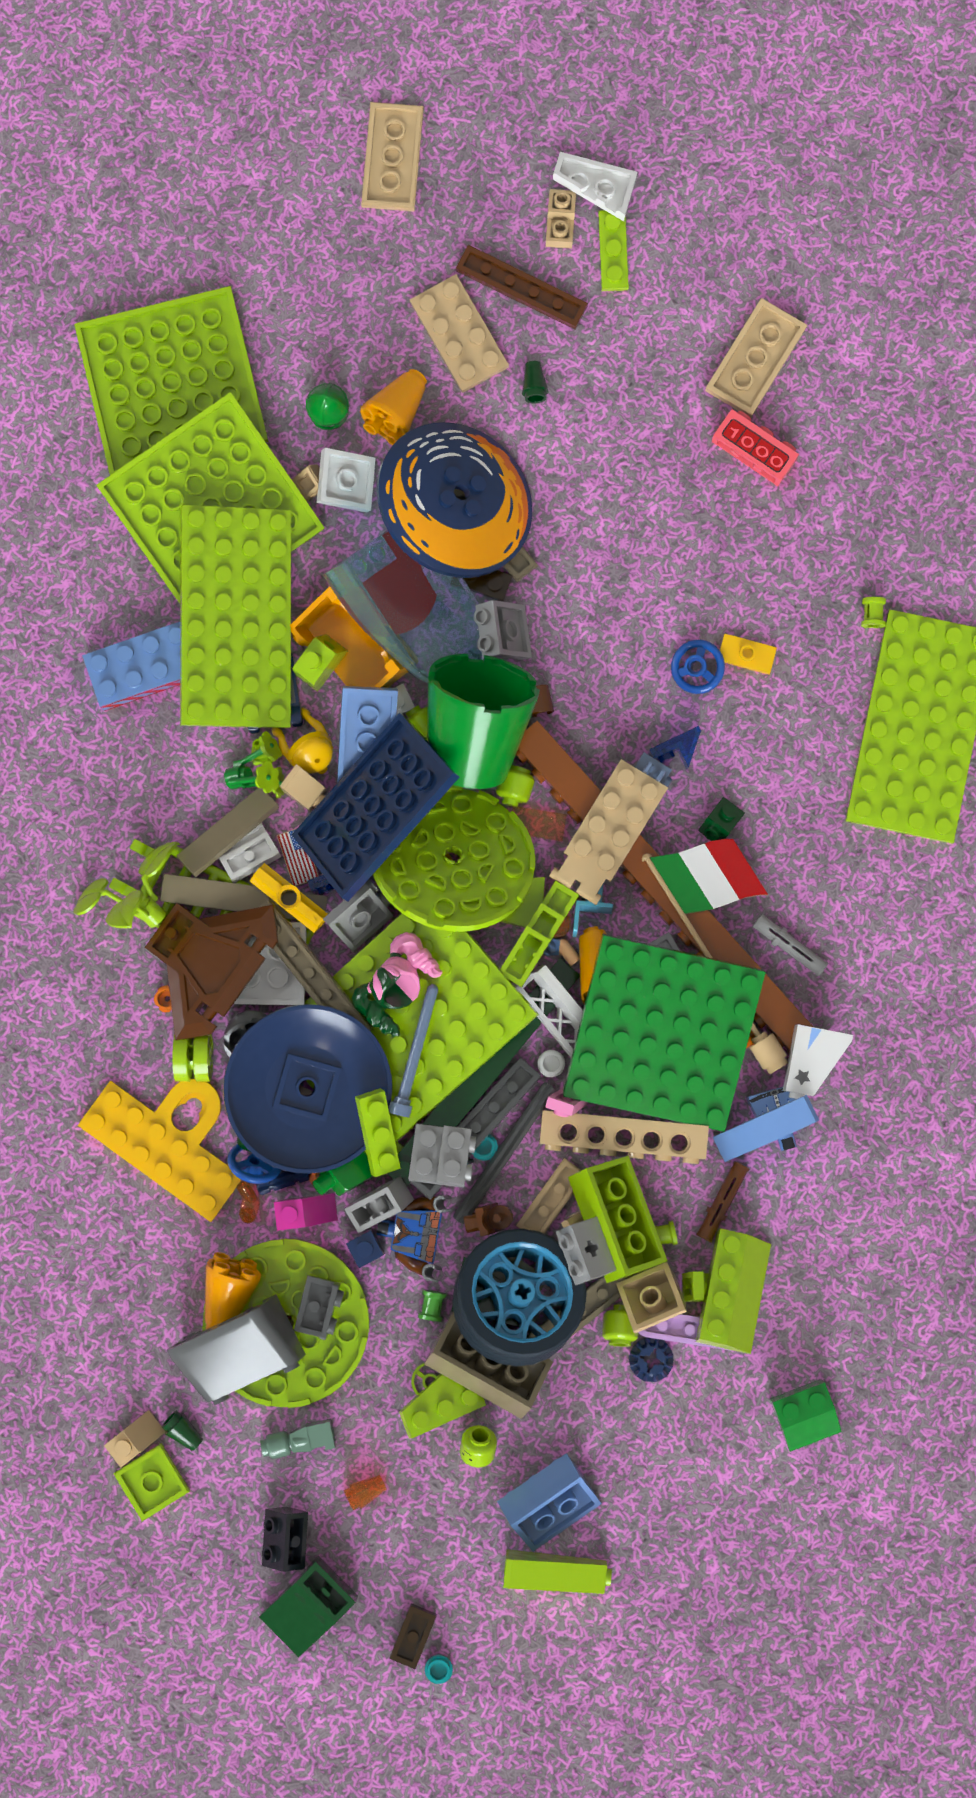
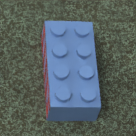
[82,621,180,711]

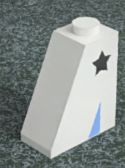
[783,1024,853,1099]

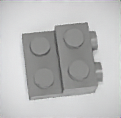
[474,600,532,660]
[323,879,394,952]
[408,1124,476,1188]

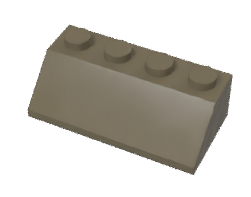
[424,1310,553,1419]

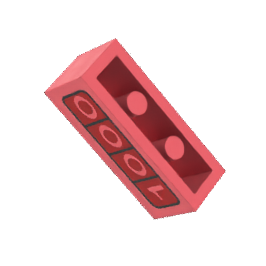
[711,409,799,486]

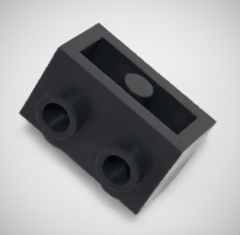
[262,1507,308,1572]

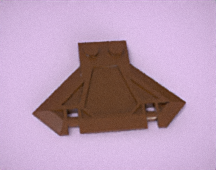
[144,903,278,1040]

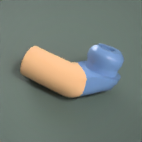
[543,938,579,967]

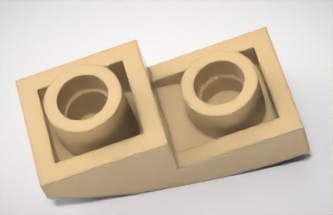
[546,189,576,249]

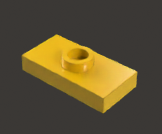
[720,634,777,675]

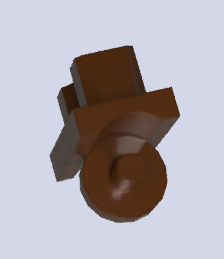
[464,1202,513,1237]

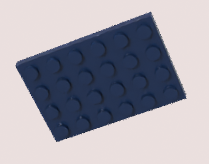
[292,713,460,902]

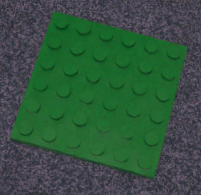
[563,934,766,1132]

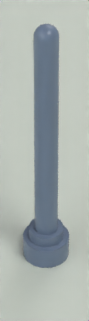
[389,984,438,1117]

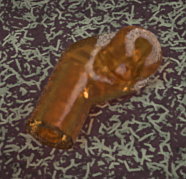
[236,1181,260,1224]

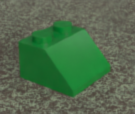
[769,1379,842,1452]

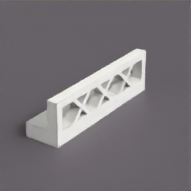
[515,965,583,1058]

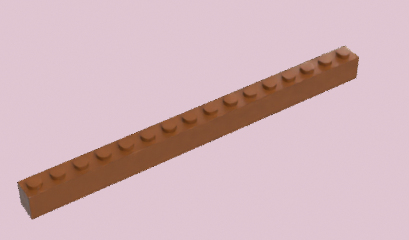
[516,721,813,1059]

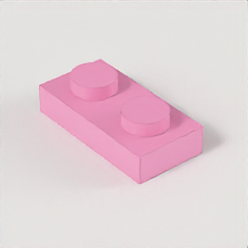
[546,1087,588,1117]

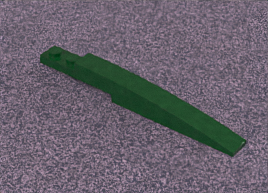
[387,958,580,1186]

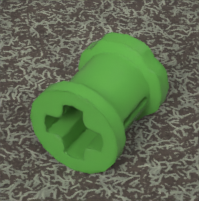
[418,1289,447,1322]

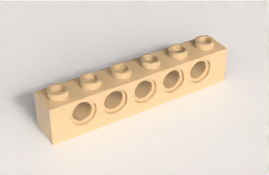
[539,1110,709,1164]

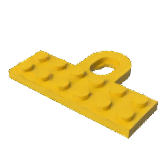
[77,1079,242,1222]

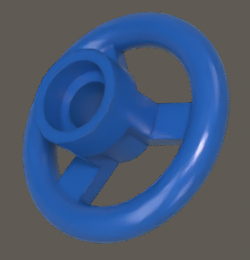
[671,640,725,694]
[227,1144,281,1184]

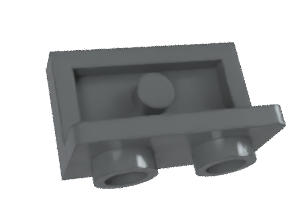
[294,1275,344,1340]

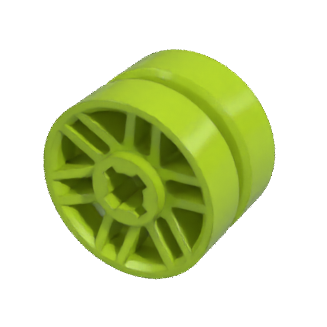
[172,1034,213,1082]

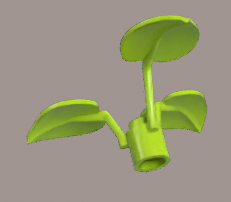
[73,842,180,928]

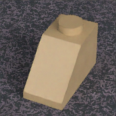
[280,764,327,812]

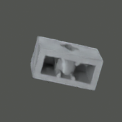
[344,1176,414,1233]
[556,1217,617,1286]

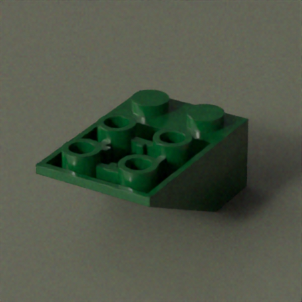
[259,1555,358,1657]

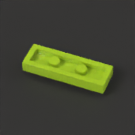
[598,210,629,291]
[355,1088,401,1177]

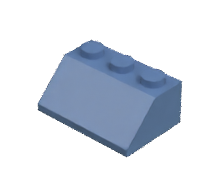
[497,1453,602,1552]

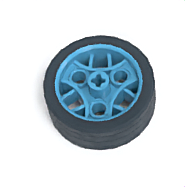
[452,1229,587,1366]

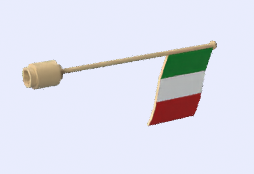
[642,839,788,1074]

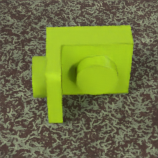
[682,1271,708,1302]

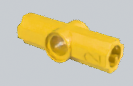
[250,863,328,934]

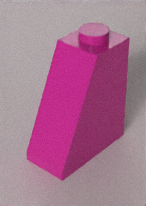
[274,1193,338,1231]

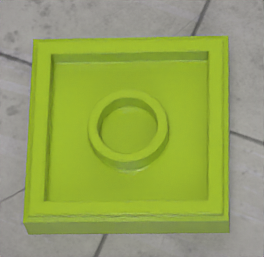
[113,1443,191,1521]

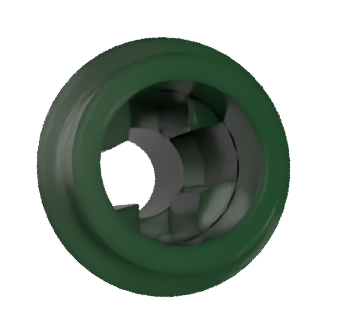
[522,361,549,404]
[161,1410,203,1451]

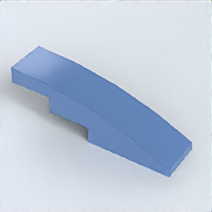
[713,1095,819,1162]

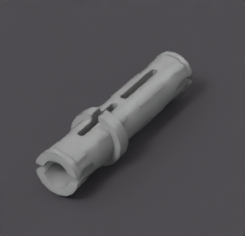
[752,913,828,977]

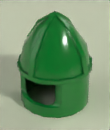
[306,383,349,430]

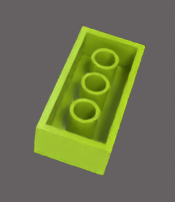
[568,1156,668,1283]

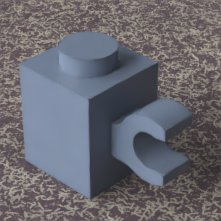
[635,752,673,787]

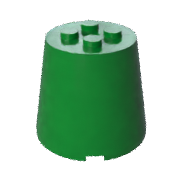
[427,654,540,789]

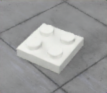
[317,448,375,512]

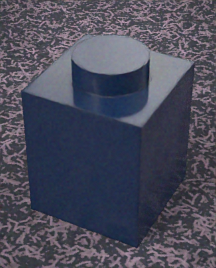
[346,1229,385,1268]

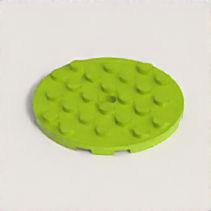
[373,785,535,932]
[202,1239,369,1408]

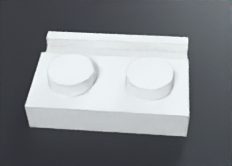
[219,823,281,883]

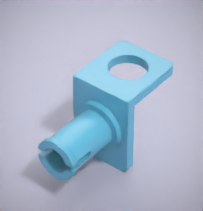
[572,883,613,937]

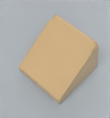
[292,464,320,501]

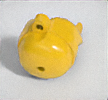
[272,707,333,774]

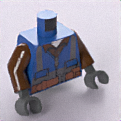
[376,1195,452,1282]

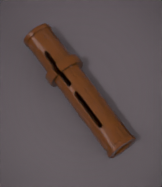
[696,1161,750,1243]

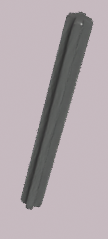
[453,1082,555,1224]

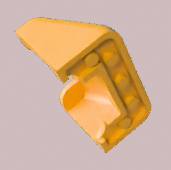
[290,582,417,688]

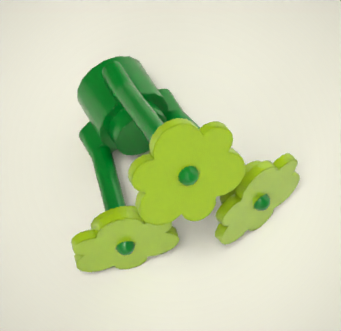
[224,731,285,798]

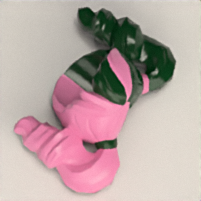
[352,932,442,1037]

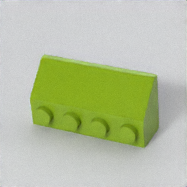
[695,1228,771,1354]

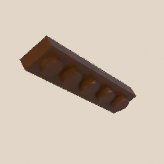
[456,245,588,330]

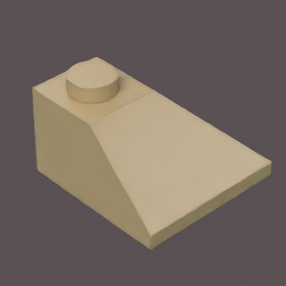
[616,1262,687,1333]

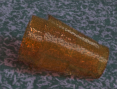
[343,1475,387,1511]

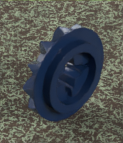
[629,1337,674,1382]

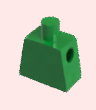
[312,1151,374,1196]

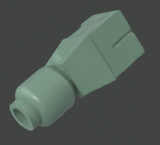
[260,1418,337,1459]

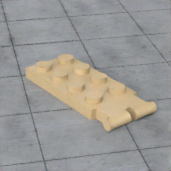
[549,759,668,905]

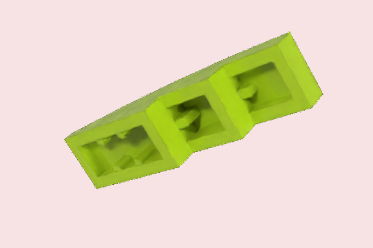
[500,881,579,988]

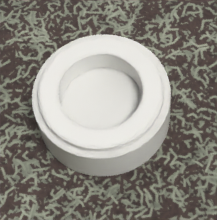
[537,1050,565,1077]

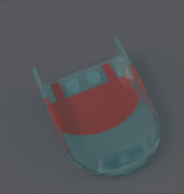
[323,530,483,683]

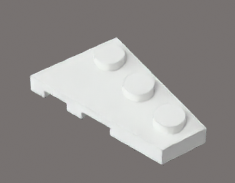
[553,152,638,221]

